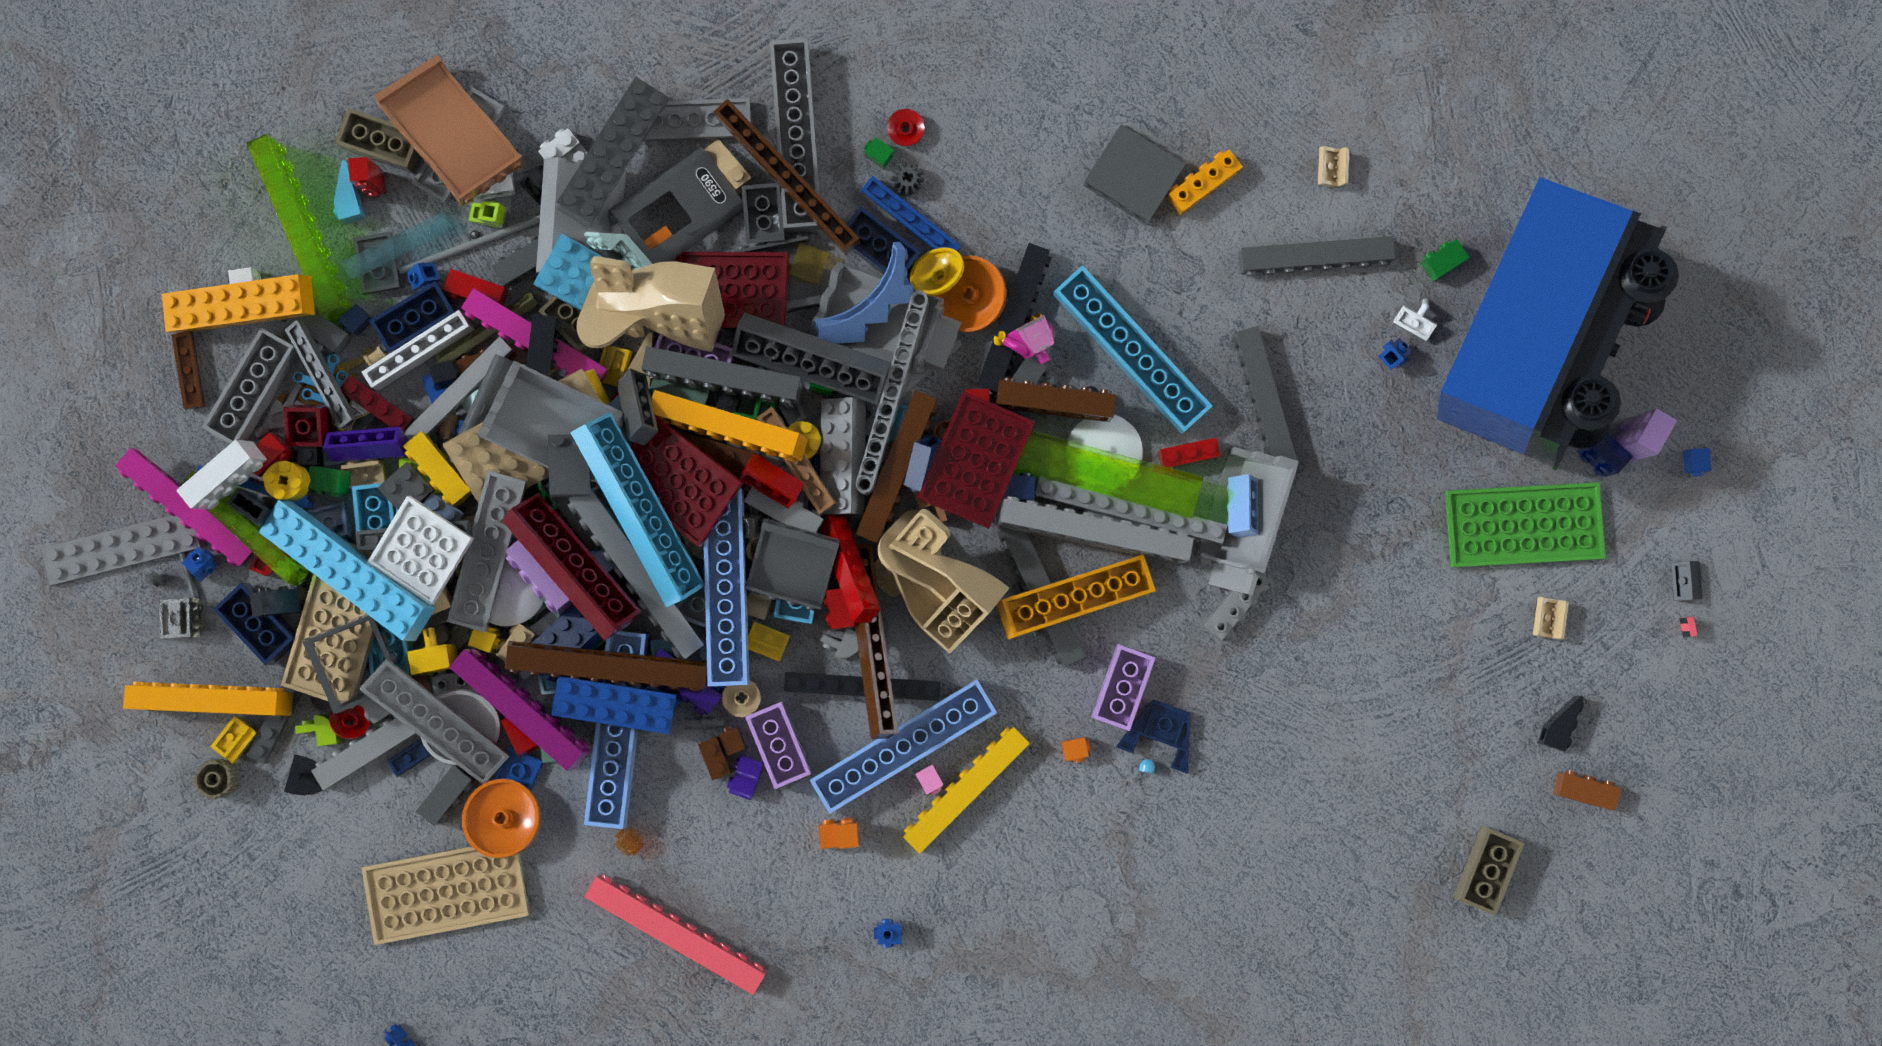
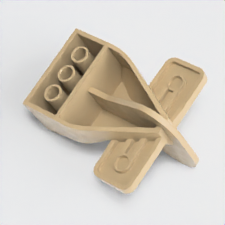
[577,256,725,352]
[874,509,1009,654]

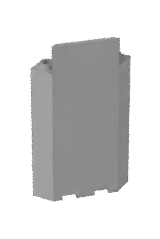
[536,157,626,294]
[809,262,962,374]
[477,361,633,480]
[1196,447,1299,596]

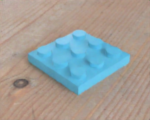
[533,234,603,311]

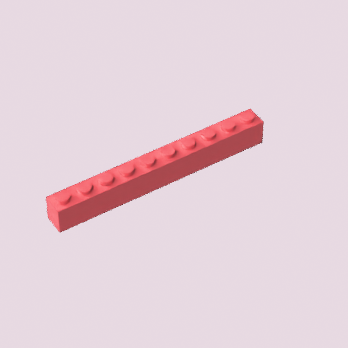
[584,874,767,995]

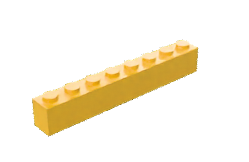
[903,726,1030,854]

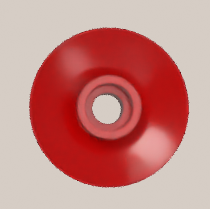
[887,109,925,146]
[330,705,370,739]

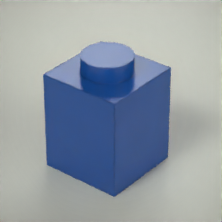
[1683,448,1712,477]

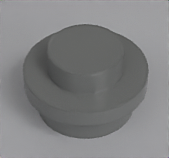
[146,571,166,588]

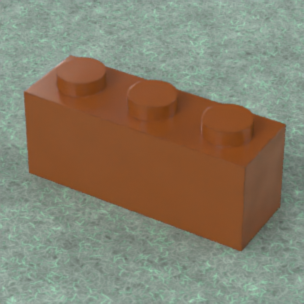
[1553,770,1621,811]

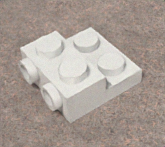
[538,128,588,162]

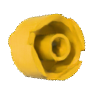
[788,421,821,461]
[263,461,310,501]

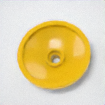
[910,248,964,296]

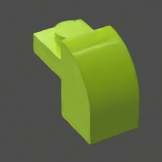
[468,201,507,228]
[295,715,343,747]

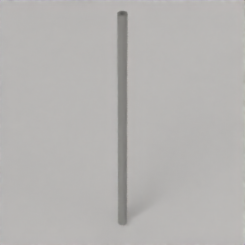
[398,215,540,275]

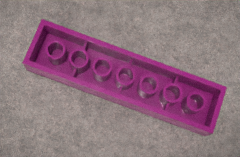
[449,649,591,771]

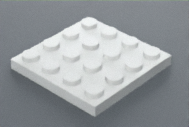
[367,496,474,605]

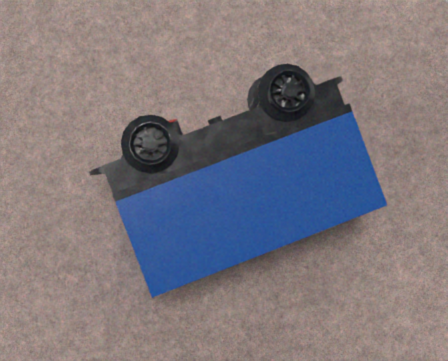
[1437,177,1679,471]

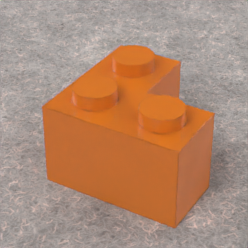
[818,817,860,849]

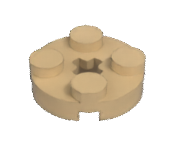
[722,680,761,717]

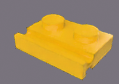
[599,345,633,387]
[748,622,790,662]
[210,715,258,764]

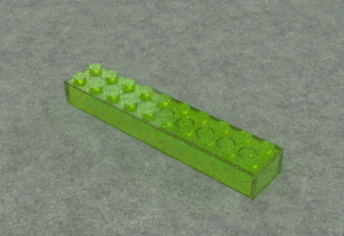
[246,134,353,323]
[1015,431,1203,518]

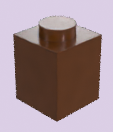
[719,725,747,756]

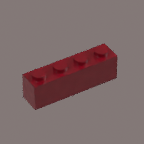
[340,375,416,432]

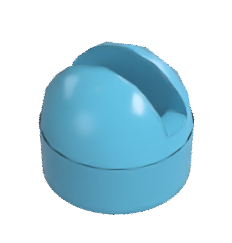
[1139,759,1155,774]

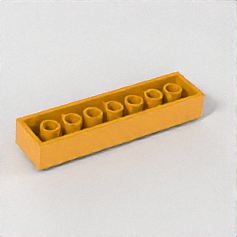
[162,274,315,333]
[651,390,808,463]
[996,554,1156,640]
[123,682,293,716]

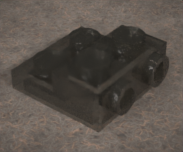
[159,598,204,639]

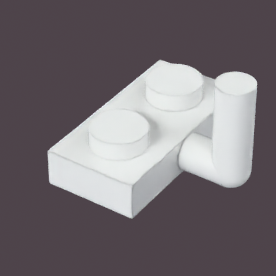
[1393,298,1437,341]

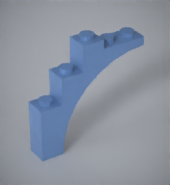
[816,242,914,344]

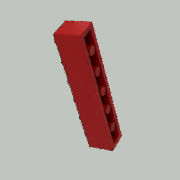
[819,514,880,623]

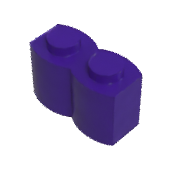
[727,755,764,800]

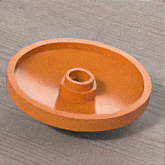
[935,255,1007,333]
[462,779,541,858]

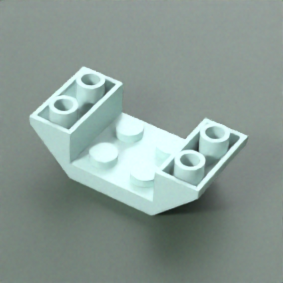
[584,232,652,271]

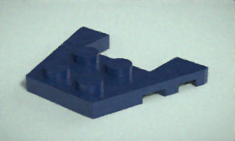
[1116,699,1190,774]

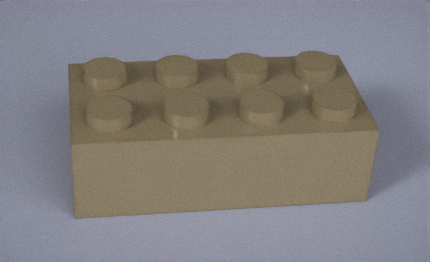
[335,108,420,174]
[1453,826,1525,916]

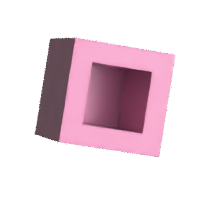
[915,764,944,795]

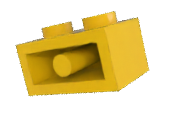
[468,626,506,653]

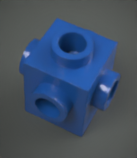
[407,262,440,290]
[1379,337,1412,370]
[181,547,218,582]
[874,918,902,948]

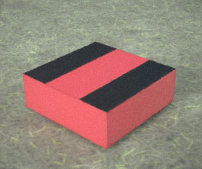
[1679,617,1698,637]

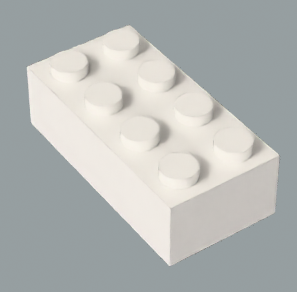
[176,440,267,510]

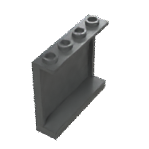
[1083,124,1185,225]
[733,235,821,313]
[745,519,840,611]

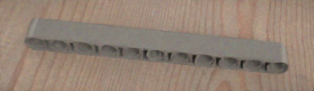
[856,291,929,495]

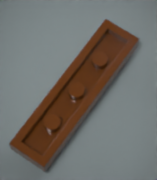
[171,331,205,410]

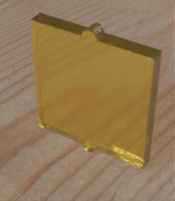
[789,243,829,285]

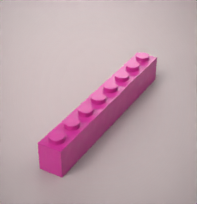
[461,288,609,383]
[115,448,258,566]

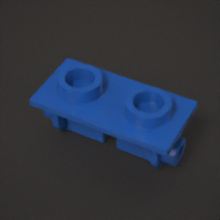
[384,1023,417,1046]

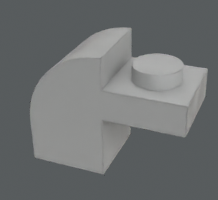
[820,628,859,658]

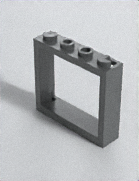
[303,614,398,714]

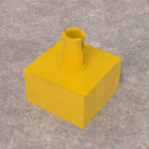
[407,628,458,675]

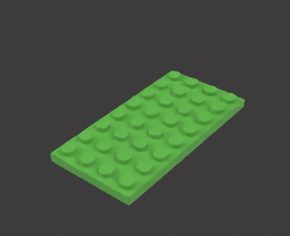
[1445,482,1606,567]

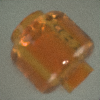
[615,827,645,856]

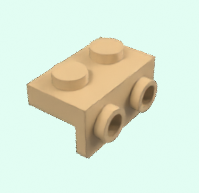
[1318,146,1350,188]
[341,458,387,490]
[1533,597,1569,639]

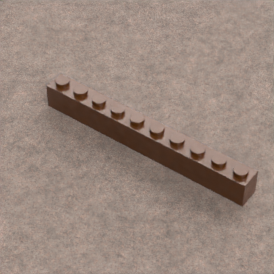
[713,99,860,256]
[855,544,898,739]
[505,641,707,691]

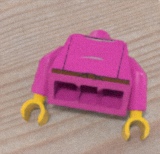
[994,313,1054,364]

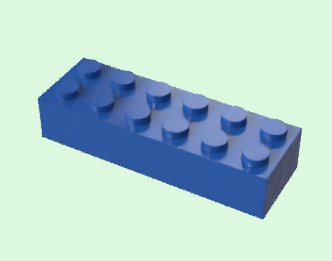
[551,676,678,734]

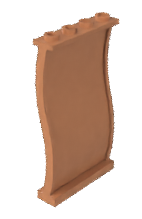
[374,54,524,207]

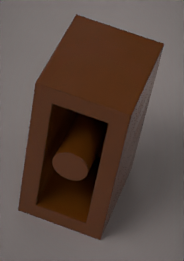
[698,736,733,781]

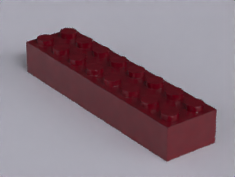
[502,493,641,641]

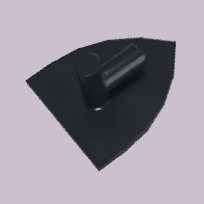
[284,754,323,795]

